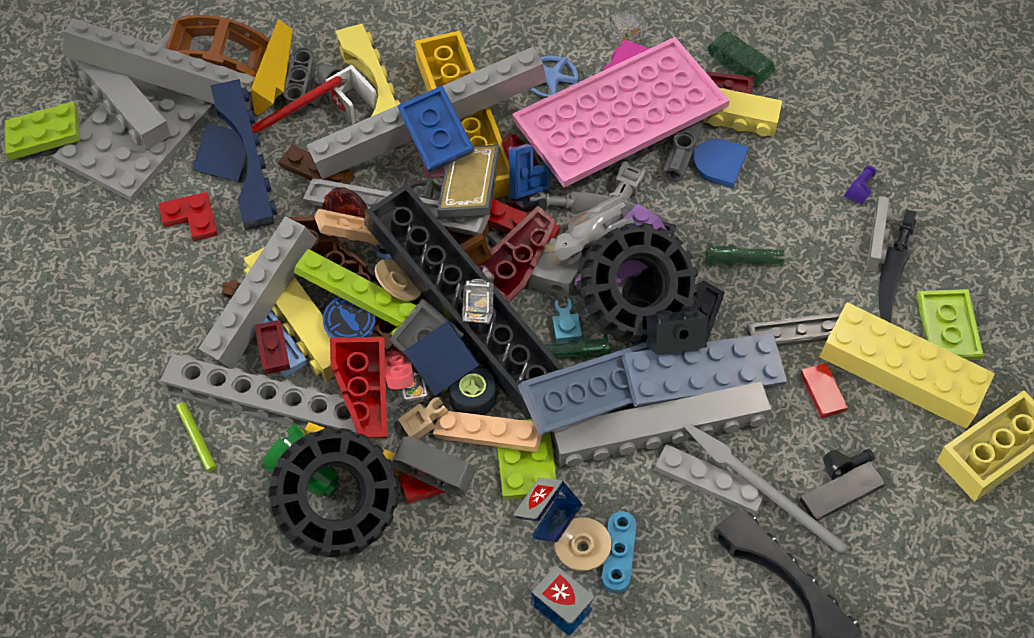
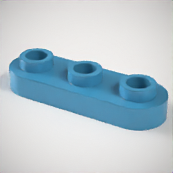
[602,511,636,593]

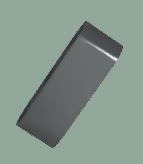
[284,47,316,114]
[392,437,476,497]

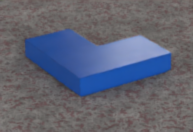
[509,144,550,199]

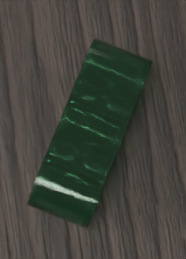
[708,31,775,87]

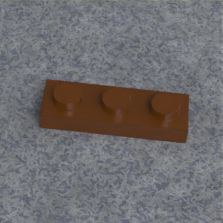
[279,145,355,185]

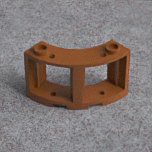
[166,15,270,77]

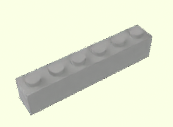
[66,57,171,150]
[199,216,317,369]

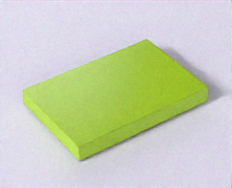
[916,289,984,360]

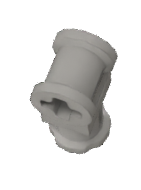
[609,161,648,202]

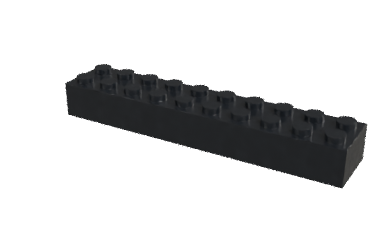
[364,183,564,419]

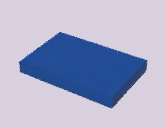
[397,85,475,172]

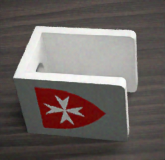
[326,65,377,124]

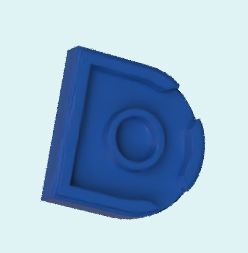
[693,139,749,189]

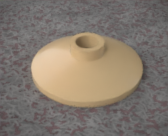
[375,259,421,301]
[555,517,611,571]

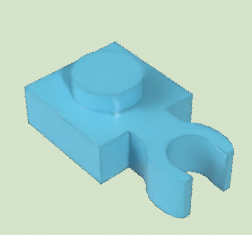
[552,299,582,343]

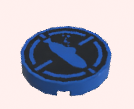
[323,297,376,338]

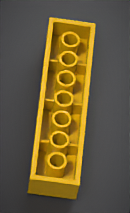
[414,30,510,199]

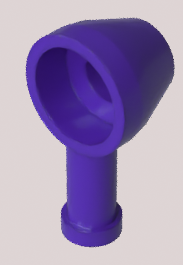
[844,165,876,204]

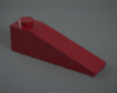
[478,206,557,303]

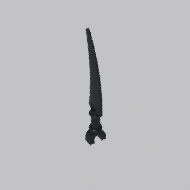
[879,209,916,323]

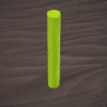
[176,402,217,473]

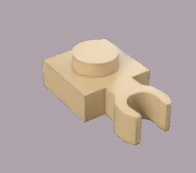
[398,397,448,440]

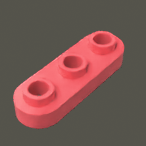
[385,346,414,389]

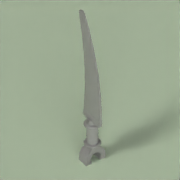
[530,192,669,223]

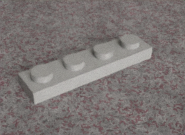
[654,444,765,515]

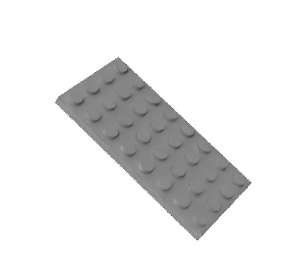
[53,29,245,202]

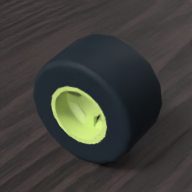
[448,366,497,415]

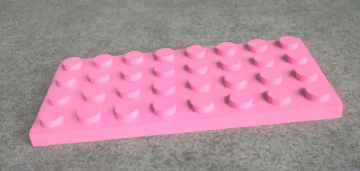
[512,37,730,187]

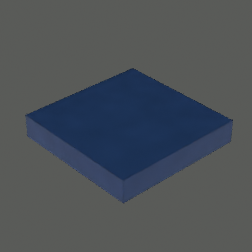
[193,123,248,183]
[404,320,479,396]

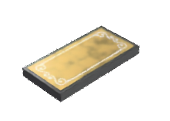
[437,144,500,218]

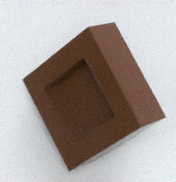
[460,233,493,266]

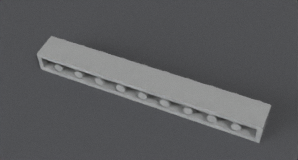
[307,47,547,180]

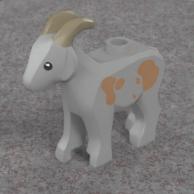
[545,194,635,266]

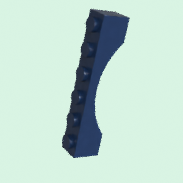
[210,79,277,230]

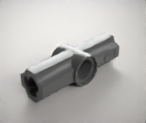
[663,120,704,182]

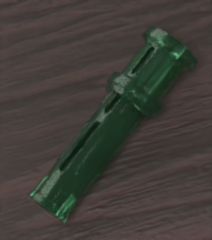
[706,243,785,267]
[545,335,610,361]

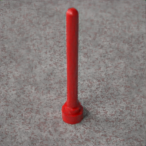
[251,76,342,133]

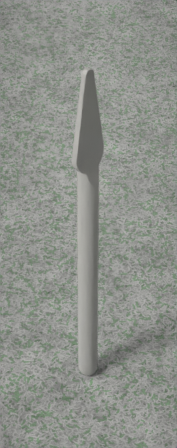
[683,422,847,553]

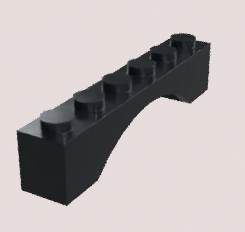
[713,507,863,638]

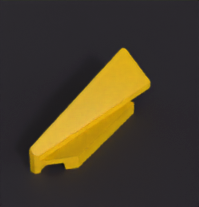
[251,19,293,115]

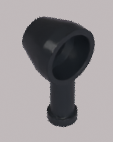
[505,196,547,213]
[823,449,875,480]

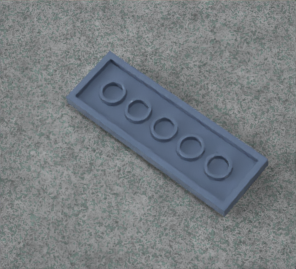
[622,333,787,408]
[518,342,651,436]

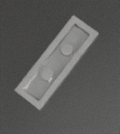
[866,196,892,272]

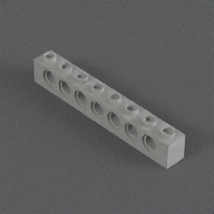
[160,354,357,434]

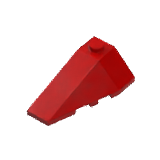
[330,337,387,439]

